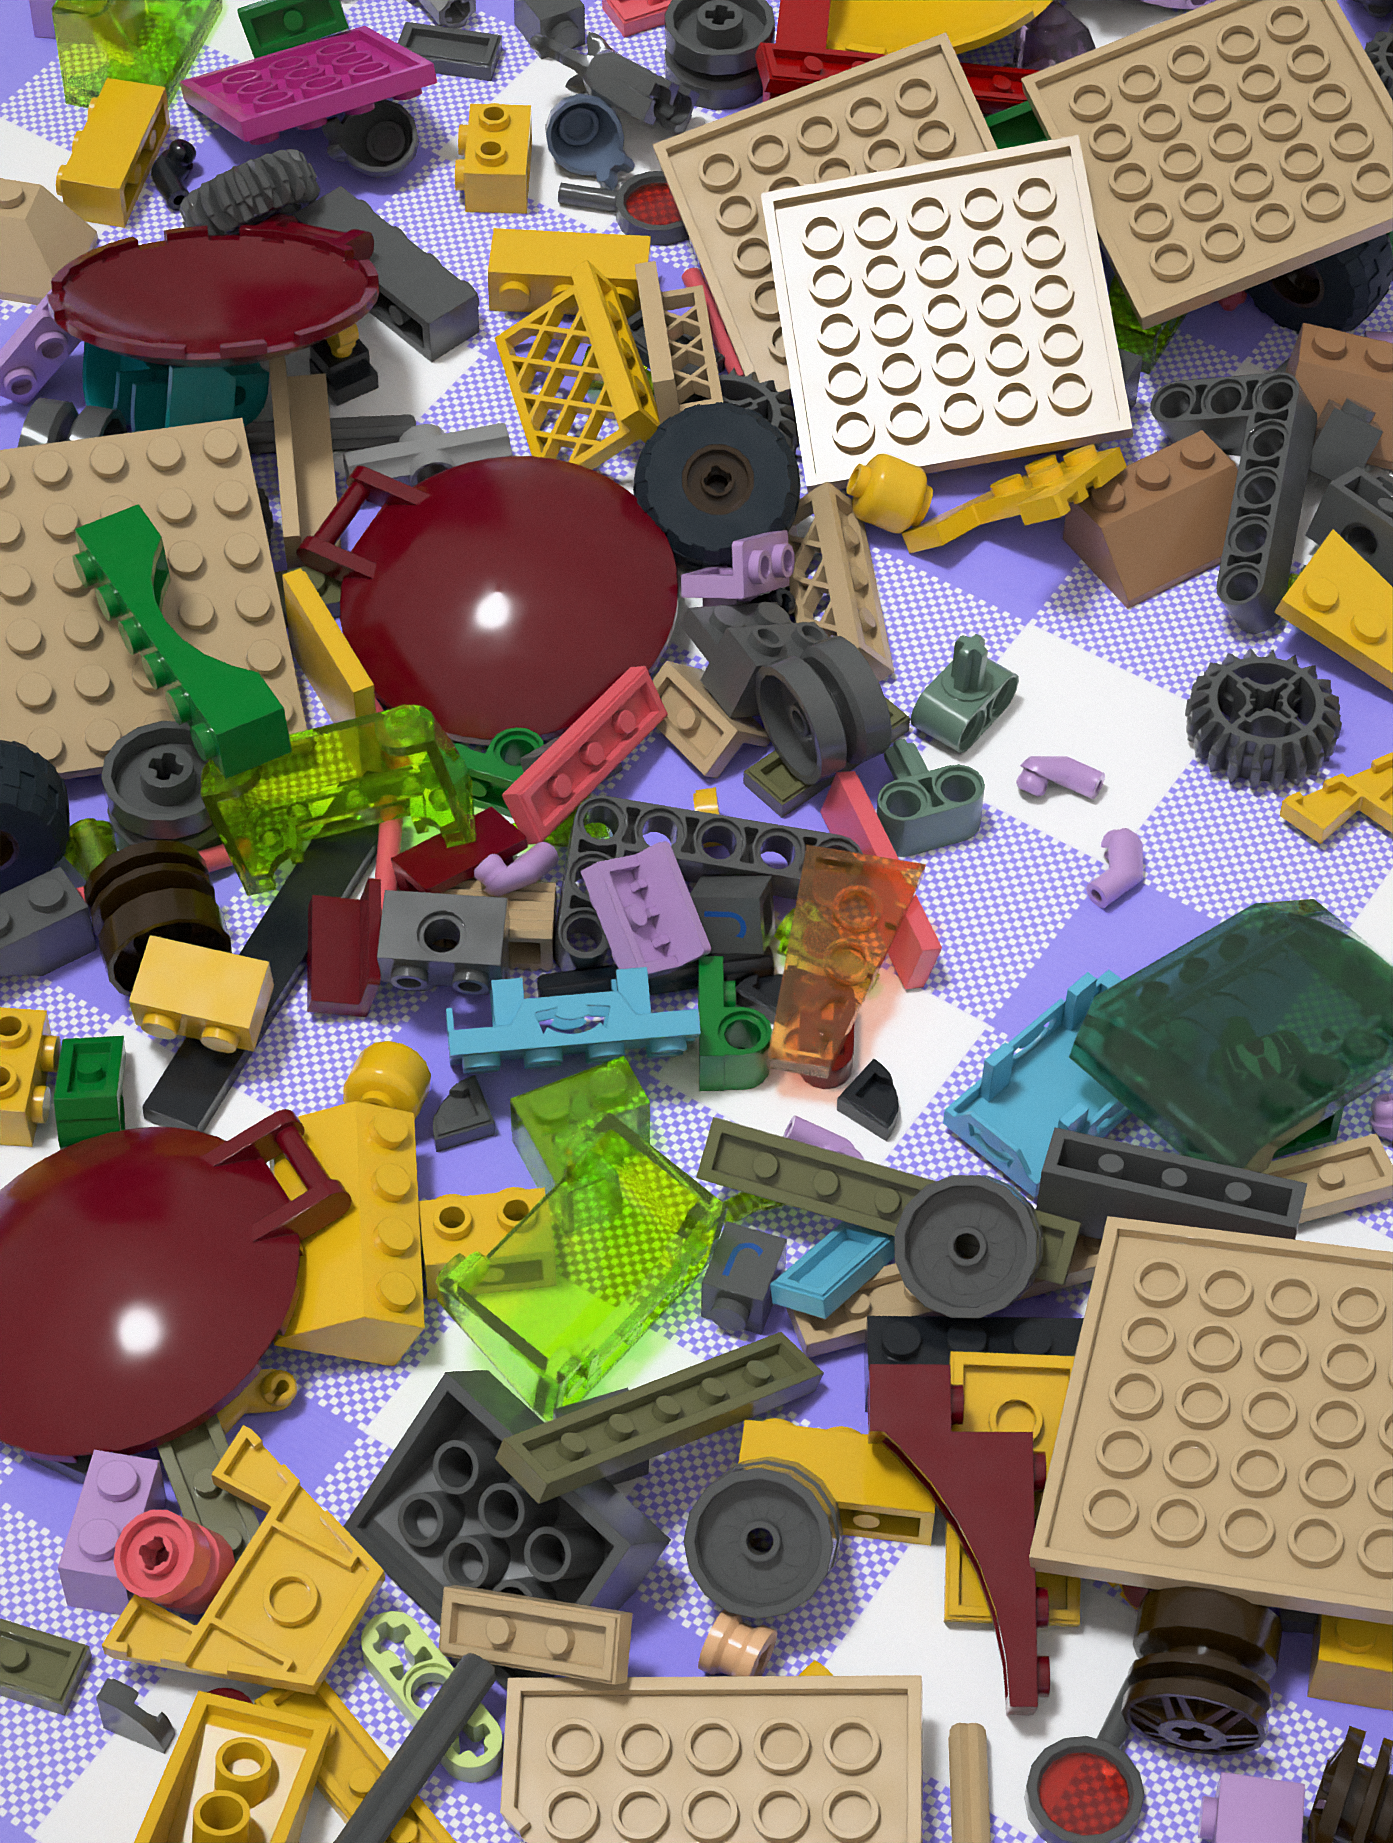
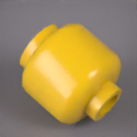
[846,453,933,534]
[343,1041,431,1121]

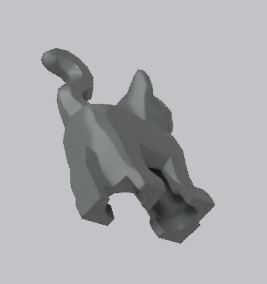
[530,32,700,134]

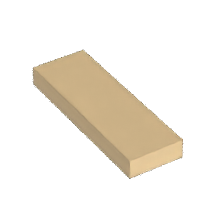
[439,1585,633,1685]

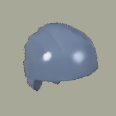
[545,93,635,190]

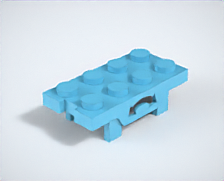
[446,967,701,1074]
[943,969,1201,1198]

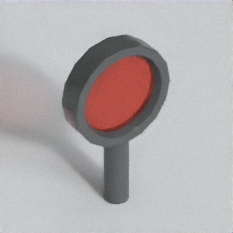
[558,171,688,246]
[1024,1677,1145,1843]

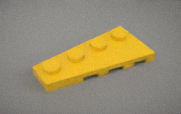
[1274,529,1393,691]

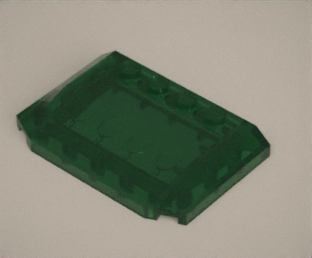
[1069,899,1393,1173]

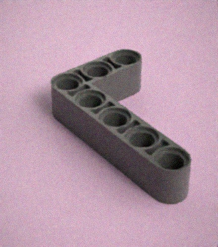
[1150,372,1317,634]
[553,796,864,971]

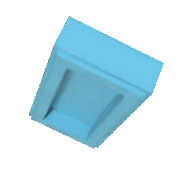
[770,1221,895,1319]

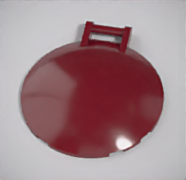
[47,213,379,368]
[296,456,678,745]
[0,1109,352,1463]

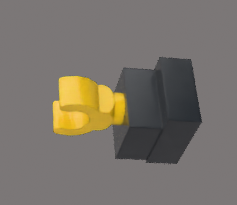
[309,323,379,406]

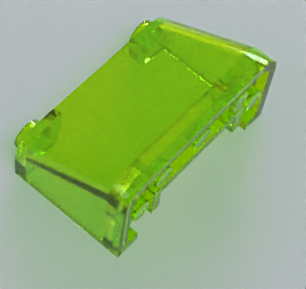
[51,0,223,108]
[201,705,476,896]
[436,1112,728,1422]

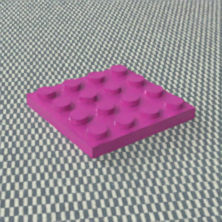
[179,25,438,145]

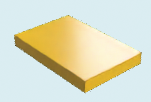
[282,568,380,765]

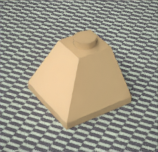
[0,178,98,305]

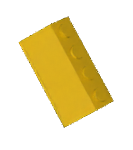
[269,1101,425,1367]

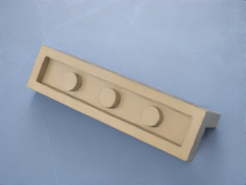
[635,261,723,424]
[269,356,341,570]
[788,481,894,682]

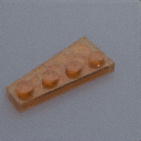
[767,845,926,1078]

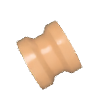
[698,1609,777,1676]

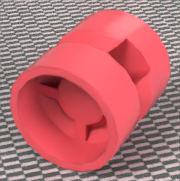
[113,1510,236,1615]

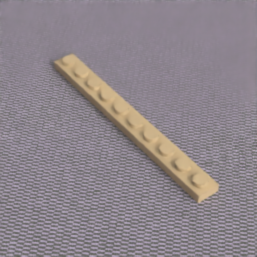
[786,1133,1393,1358]

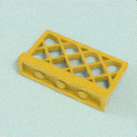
[494,260,660,470]

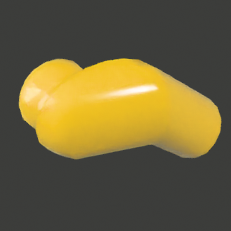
[216,1369,298,1435]

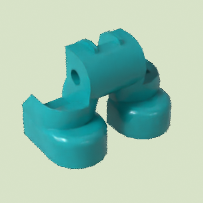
[82,342,270,432]

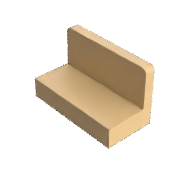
[652,660,771,779]

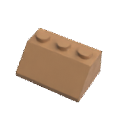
[1286,323,1393,470]
[1063,430,1238,609]

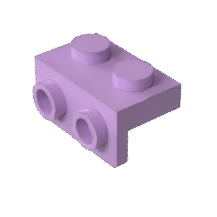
[0,289,82,406]
[681,530,795,607]
[580,841,711,979]

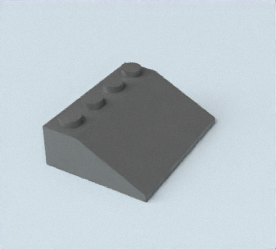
[343,1370,671,1690]

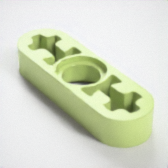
[361,1611,503,1783]

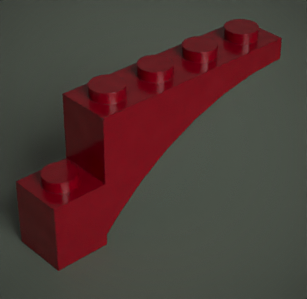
[868,1364,1050,1715]

